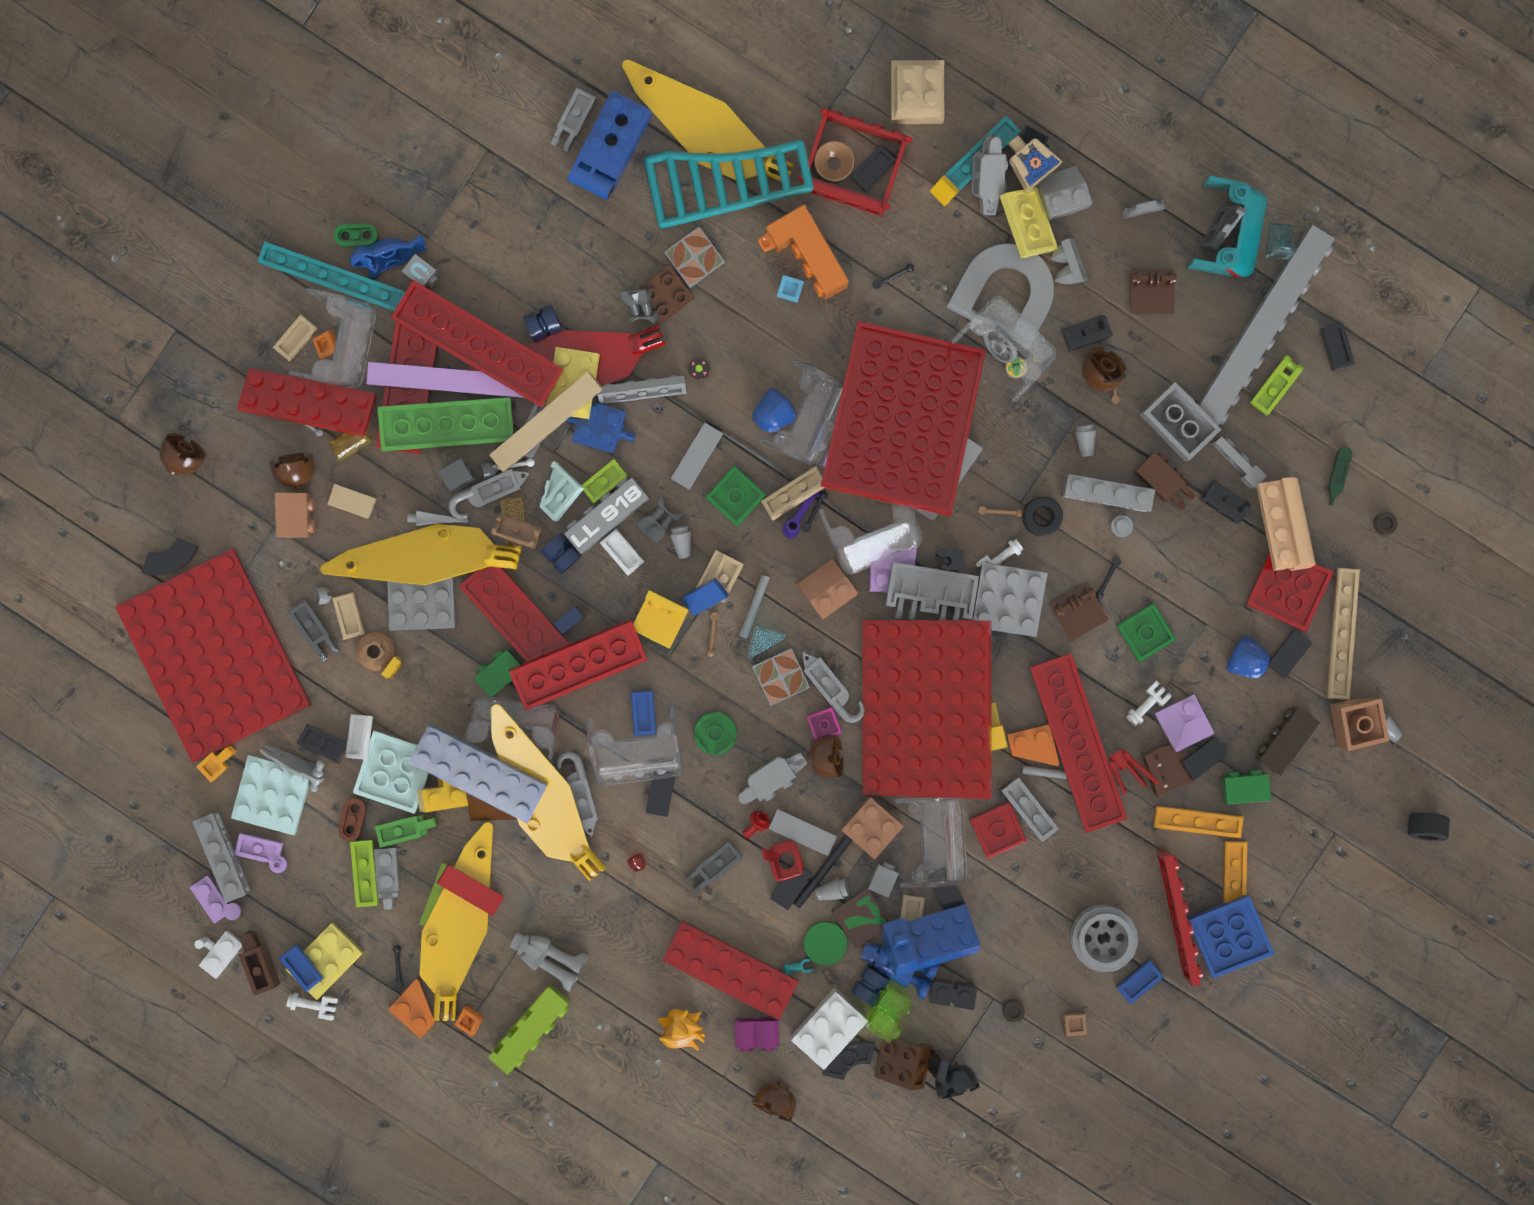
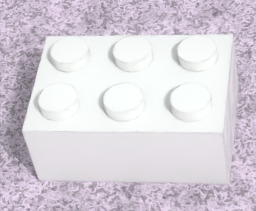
[791,987,868,1070]

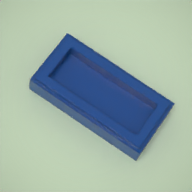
[681,577,729,616]
[631,690,656,736]
[279,943,325,992]
[1116,959,1164,1005]

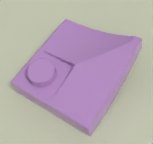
[869,547,917,592]
[1154,694,1215,752]

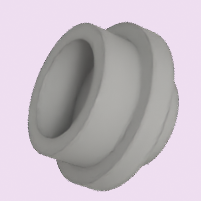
[1111,515,1133,537]

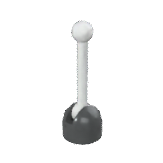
[481,458,535,480]

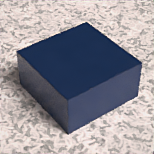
[554,606,586,634]

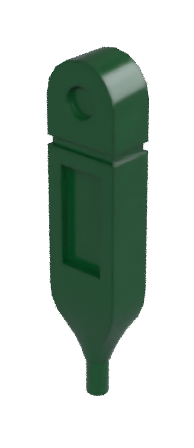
[1328,447,1352,506]

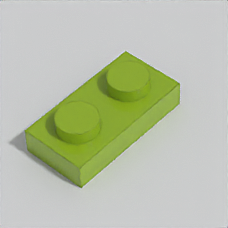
[581,459,628,504]

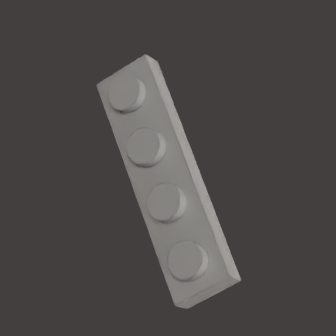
[598,375,687,405]

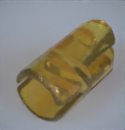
[328,432,372,462]

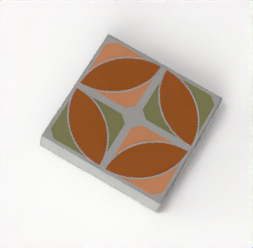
[664,227,725,288]
[752,648,810,706]

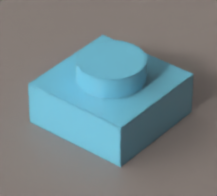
[777,275,804,304]

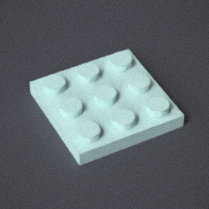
[353,730,429,814]
[231,755,310,835]

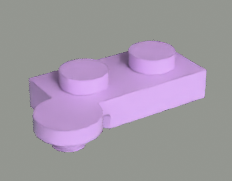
[234,833,287,873]
[190,874,242,923]

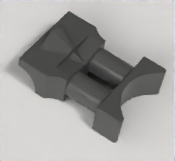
[620,289,659,325]
[637,497,683,544]

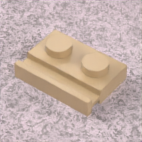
[696,550,744,603]

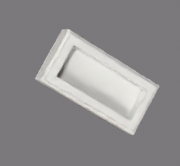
[599,529,645,576]
[345,714,373,760]

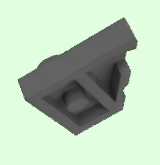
[1200,206,1246,251]

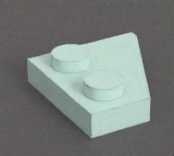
[540,461,584,522]

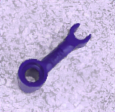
[782,490,821,539]

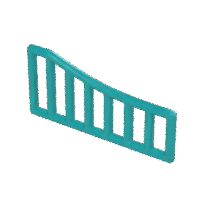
[644,139,814,229]

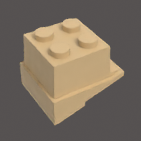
[890,60,944,124]

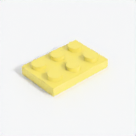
[1000,187,1058,258]
[546,347,600,419]
[286,922,364,1000]

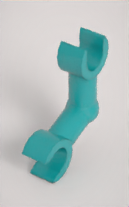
[783,957,813,976]

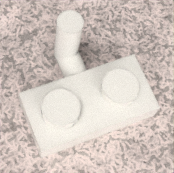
[194,930,242,979]

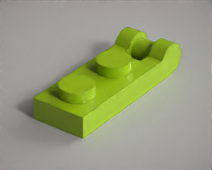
[1249,354,1304,416]

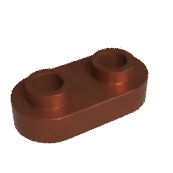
[338,797,367,841]

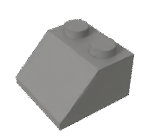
[1036,166,1092,221]

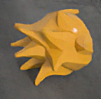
[658,1009,706,1050]

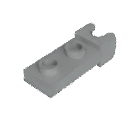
[1211,436,1267,489]

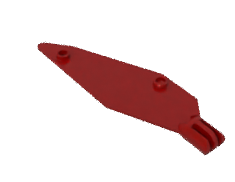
[465,324,667,386]

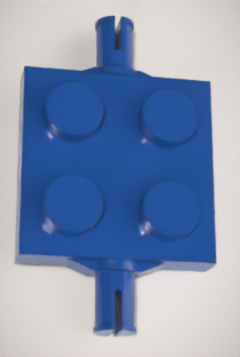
[565,402,636,455]

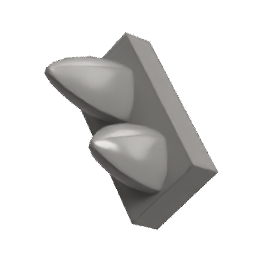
[1051,238,1088,284]

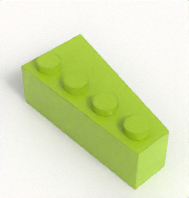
[488,983,570,1075]

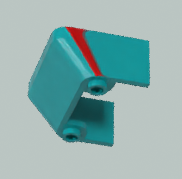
[1186,176,1267,278]

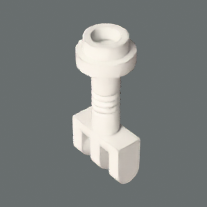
[975,539,1024,568]
[1126,680,1172,726]
[287,992,338,1020]

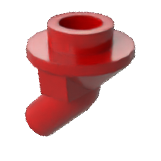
[742,811,771,839]

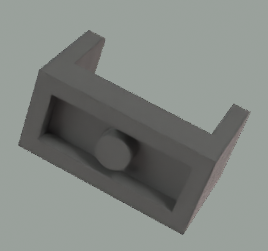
[438,458,478,492]

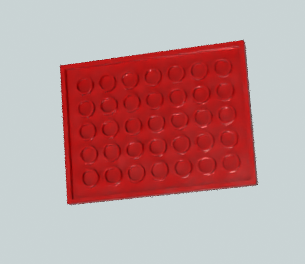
[820,321,986,516]
[115,549,311,763]
[862,620,992,799]

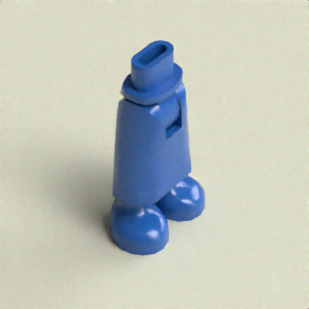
[860,943,939,1000]

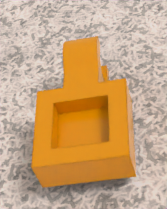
[196,745,237,783]

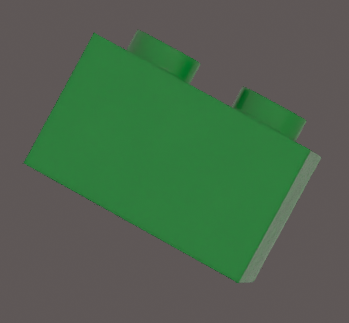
[474,649,522,698]
[1221,769,1271,804]

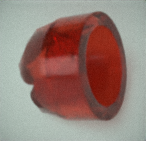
[627,853,646,872]

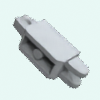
[971,134,1008,215]
[738,752,807,805]

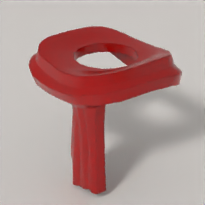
[761,840,803,881]

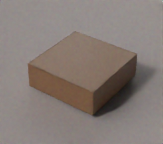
[1063,1012,1088,1036]

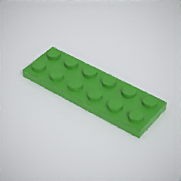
[377,397,514,452]

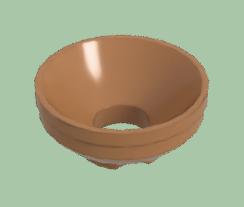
[814,141,854,182]
[356,631,396,671]

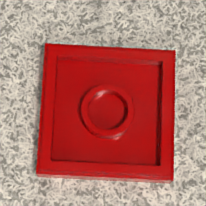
[969,801,1027,859]

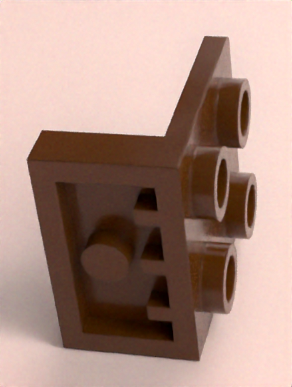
[1141,744,1196,797]
[874,1035,933,1090]

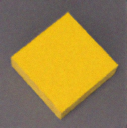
[930,175,960,207]
[381,656,404,679]

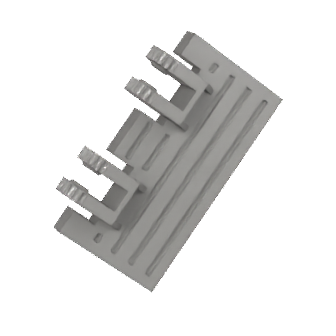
[885,562,979,620]

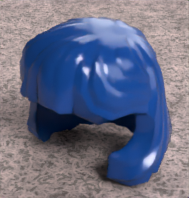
[752,388,797,433]
[1225,636,1270,679]

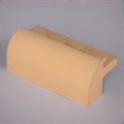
[1256,477,1316,571]

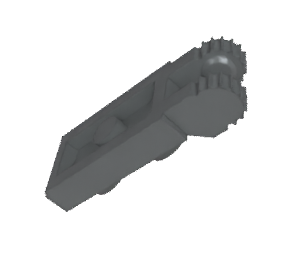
[287,599,339,661]
[683,840,743,894]

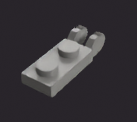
[551,88,597,152]

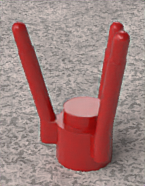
[1109,748,1159,795]

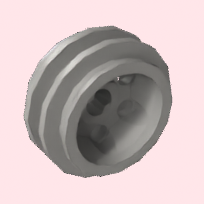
[1070,904,1138,972]

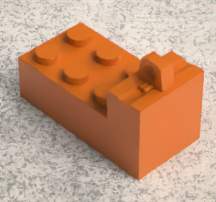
[758,205,849,300]

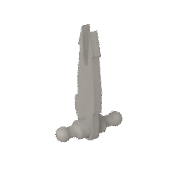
[260,744,325,792]

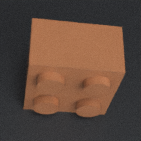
[841,795,904,859]

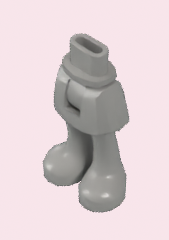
[510,932,589,992]

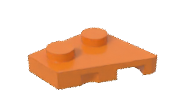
[1006,724,1059,766]
[388,977,436,1039]

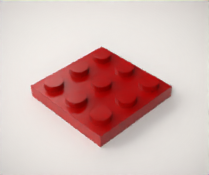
[1245,551,1334,632]

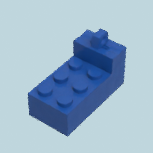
[881,904,980,977]

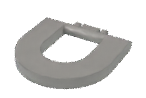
[946,244,1054,350]

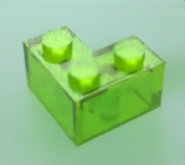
[866,984,912,1043]

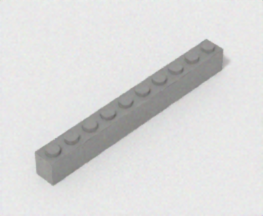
[1197,225,1335,425]

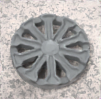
[983,325,1018,363]

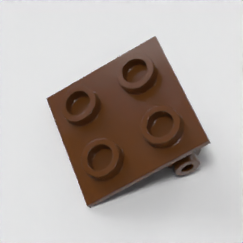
[638,264,694,325]
[1130,269,1177,313]
[1049,582,1109,641]

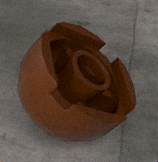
[1082,347,1127,392]
[160,433,206,475]
[269,453,315,490]
[806,735,844,779]
[752,1081,796,1122]

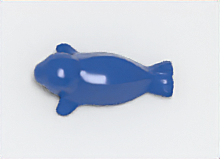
[349,235,427,280]

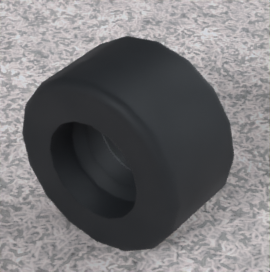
[1022,497,1063,536]
[1408,812,1450,841]

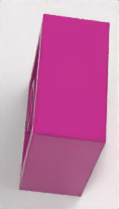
[807,707,842,740]

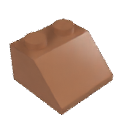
[275,493,315,538]
[797,559,858,620]
[1330,698,1389,751]

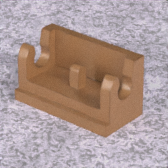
[491,514,542,549]

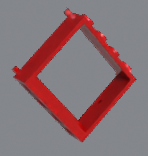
[797,108,913,217]

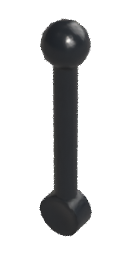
[873,264,914,289]
[802,491,828,532]
[1096,558,1121,599]
[393,945,404,991]

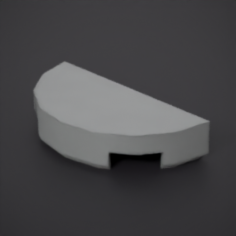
[1122,200,1166,219]

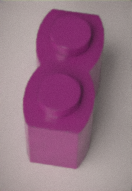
[734,1017,779,1052]

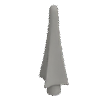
[407,510,469,526]

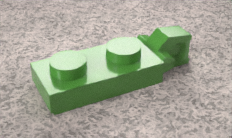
[374,815,438,848]

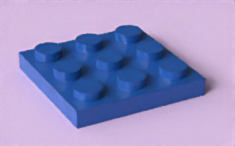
[1187,894,1275,979]

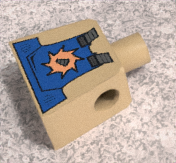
[1009,135,1062,193]

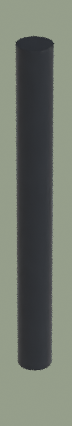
[793,835,853,909]

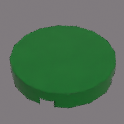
[694,712,737,755]
[804,921,847,965]

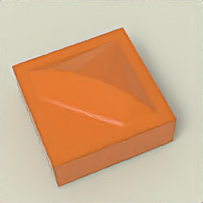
[312,330,341,359]
[454,1005,484,1037]

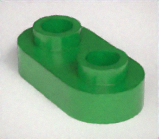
[334,224,379,247]

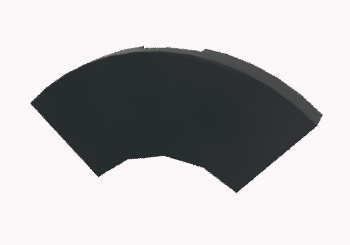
[141,539,199,575]
[822,1040,876,1080]

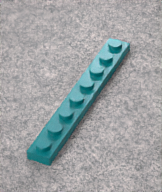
[257,241,405,311]

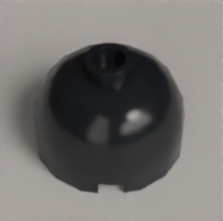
[935,1061,980,1099]

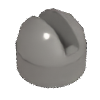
[314,587,332,605]

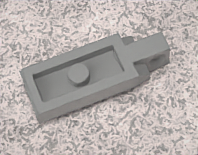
[374,847,400,909]

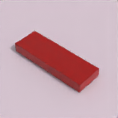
[436,864,504,916]

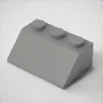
[1139,382,1221,462]

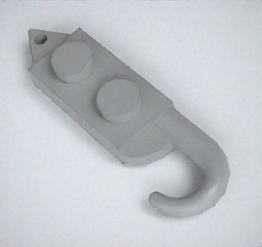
[449,469,529,519]
[803,653,865,723]
[557,751,599,836]

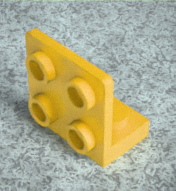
[633,590,689,648]

